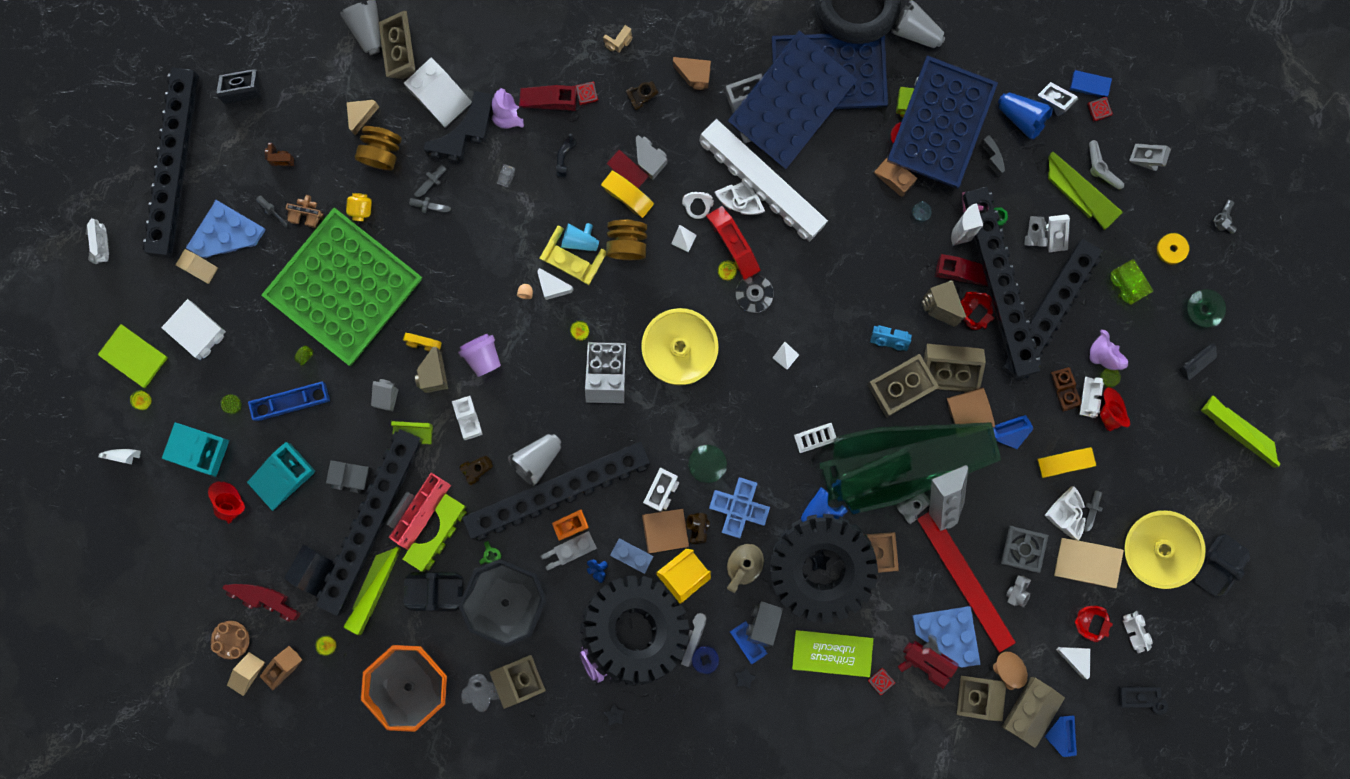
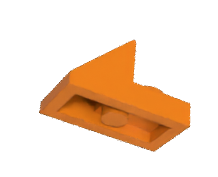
[552,509,589,541]

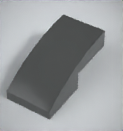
[981,135,1005,177]

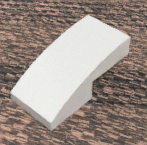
[452,396,483,440]

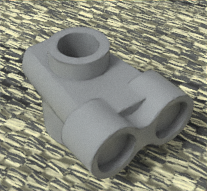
[1024,216,1048,246]
[897,492,930,524]
[1006,575,1031,607]

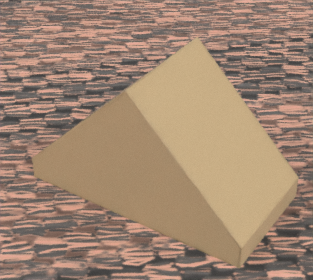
[347,100,379,135]
[176,249,218,284]
[227,652,265,696]

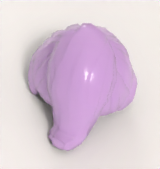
[492,88,524,129]
[1090,330,1128,370]

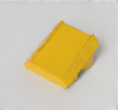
[657,549,711,603]

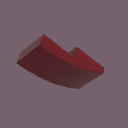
[606,150,649,188]

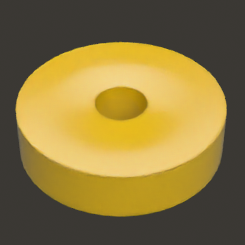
[1157,233,1189,265]

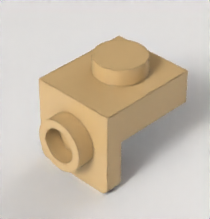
[603,25,633,53]

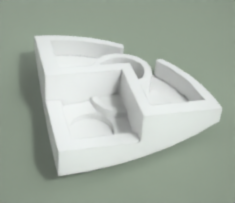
[715,182,765,215]
[98,449,141,464]
[1045,486,1086,541]

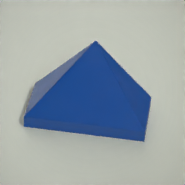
[990,415,1033,449]
[1045,716,1077,757]

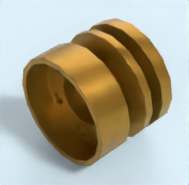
[355,126,402,170]
[606,220,647,260]

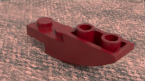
[222,584,301,622]

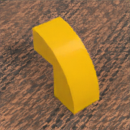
[601,170,654,218]
[1038,447,1096,478]

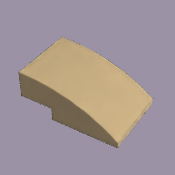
[1054,538,1124,588]

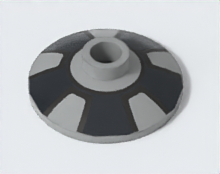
[736,275,774,313]

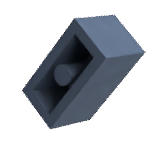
[610,538,654,574]

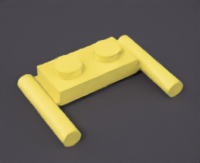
[539,226,606,285]

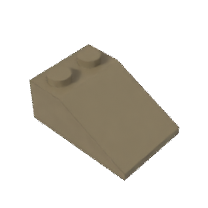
[867,354,939,418]

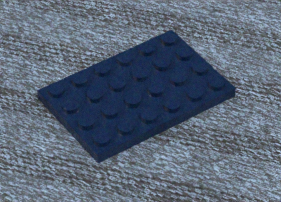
[728,31,857,169]
[772,34,888,109]
[887,56,998,189]

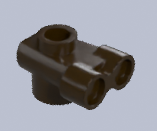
[626,81,659,110]
[459,456,493,485]
[686,513,710,544]

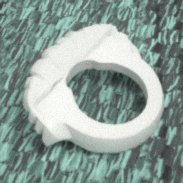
[682,192,714,219]

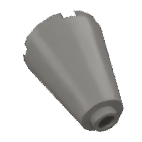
[340,0,382,55]
[891,0,945,48]
[508,434,561,486]

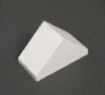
[537,268,573,300]
[1056,647,1090,679]

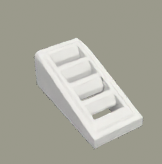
[794,423,837,453]

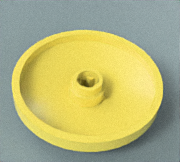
[642,308,718,385]
[1125,510,1205,589]

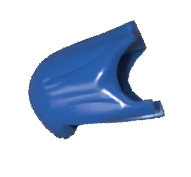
[801,487,848,522]

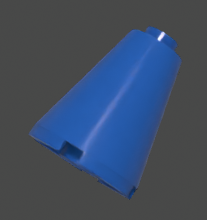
[998,92,1053,140]

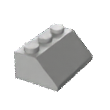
[929,465,968,531]

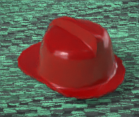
[1100,387,1130,431]
[208,482,245,524]

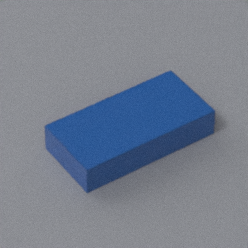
[1070,70,1112,98]
[730,621,768,664]

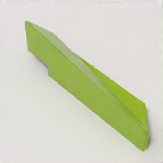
[1048,152,1123,230]
[1201,395,1280,468]
[344,547,401,635]

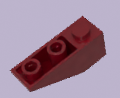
[519,85,577,111]
[935,254,988,287]

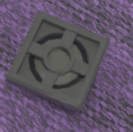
[1001,526,1049,573]

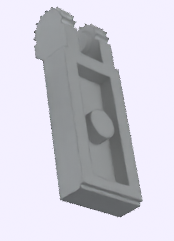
[541,531,597,571]
[681,613,707,667]

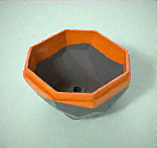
[361,645,447,732]

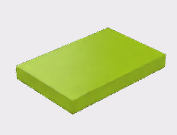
[98,324,168,388]

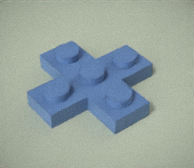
[709,477,770,538]

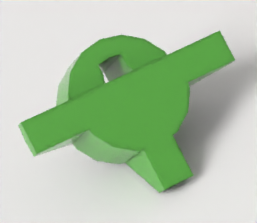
[479,541,502,565]

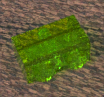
[1111,259,1153,305]

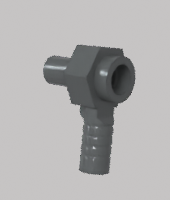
[1214,200,1237,234]

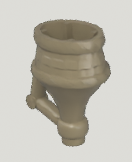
[727,544,764,593]

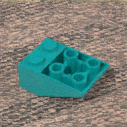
[162,422,230,477]
[247,442,316,511]

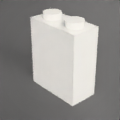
[161,299,226,360]

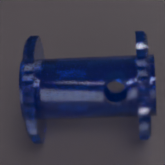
[692,646,719,674]

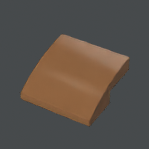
[946,387,995,437]
[642,509,689,553]

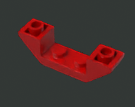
[706,206,761,280]

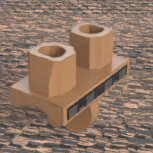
[286,195,324,228]

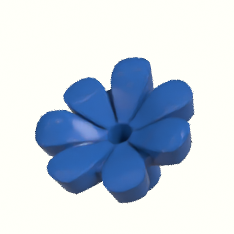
[587,559,608,583]

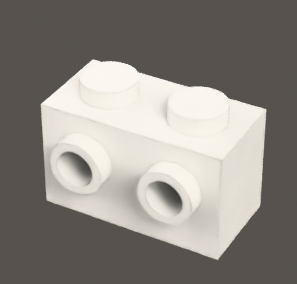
[643,468,679,512]

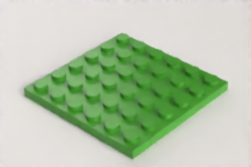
[261,208,423,367]

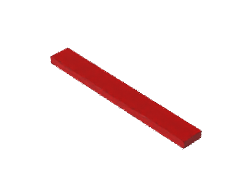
[917,512,1016,653]

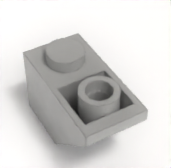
[636,135,667,180]
[371,379,398,412]

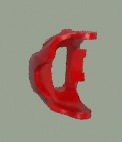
[961,292,994,330]
[1075,606,1113,642]

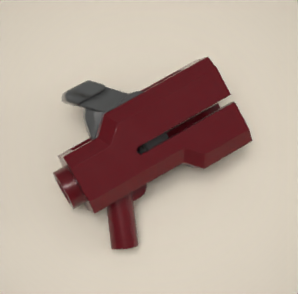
[898,634,958,689]

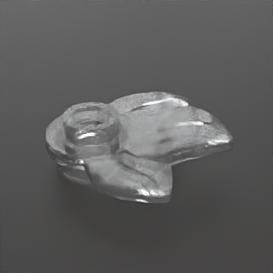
[461,674,500,712]

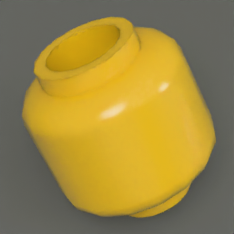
[346,193,372,221]

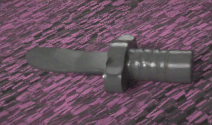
[414,164,447,197]
[256,195,288,227]
[409,197,451,213]
[1084,491,1103,532]

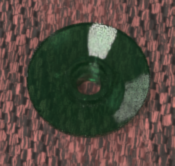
[1187,289,1226,327]

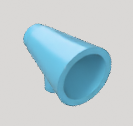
[561,223,599,251]

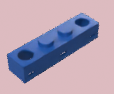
[248,381,330,422]

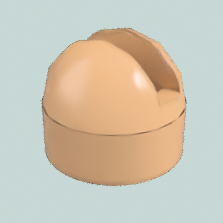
[517,284,533,299]

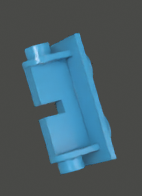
[870,325,911,351]

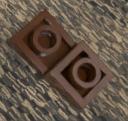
[1051,367,1081,412]

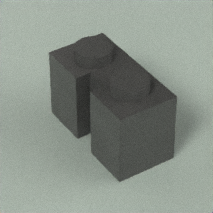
[326,460,372,493]
[746,601,783,648]

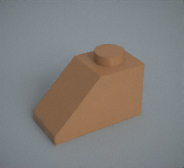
[673,57,711,90]
[874,158,917,197]
[260,646,302,690]

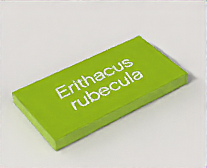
[792,630,874,677]

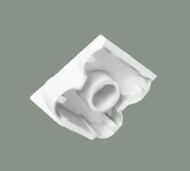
[85,218,109,264]

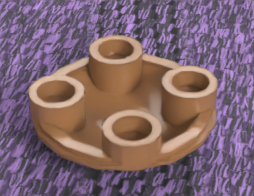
[211,621,250,660]
[993,651,1028,690]

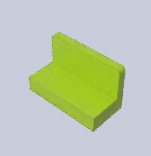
[391,421,433,445]

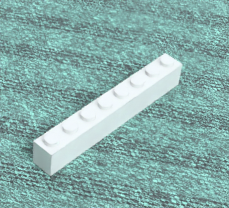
[699,119,828,242]

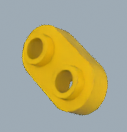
[403,333,442,351]

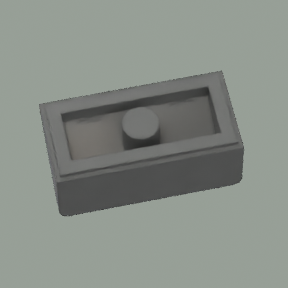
[386,492,416,529]

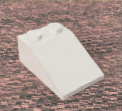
[404,57,472,128]

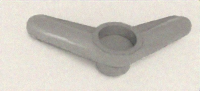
[1089,140,1124,189]

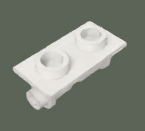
[1080,377,1104,418]
[1123,611,1153,653]

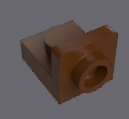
[265,143,294,166]

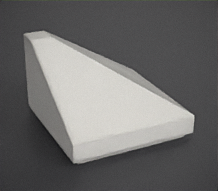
[671,225,697,252]
[773,342,799,370]

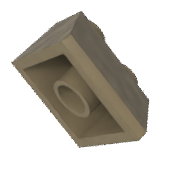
[415,347,448,393]
[489,655,546,709]
[957,676,1006,721]

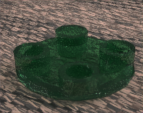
[688,445,727,483]

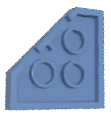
[186,200,266,259]
[912,606,980,667]

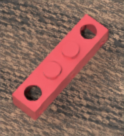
[388,472,451,550]

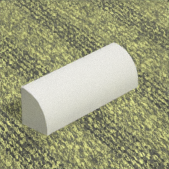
[951,203,983,246]

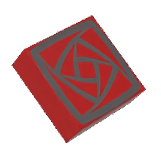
[576,81,598,105]
[1087,97,1113,122]
[868,668,895,696]

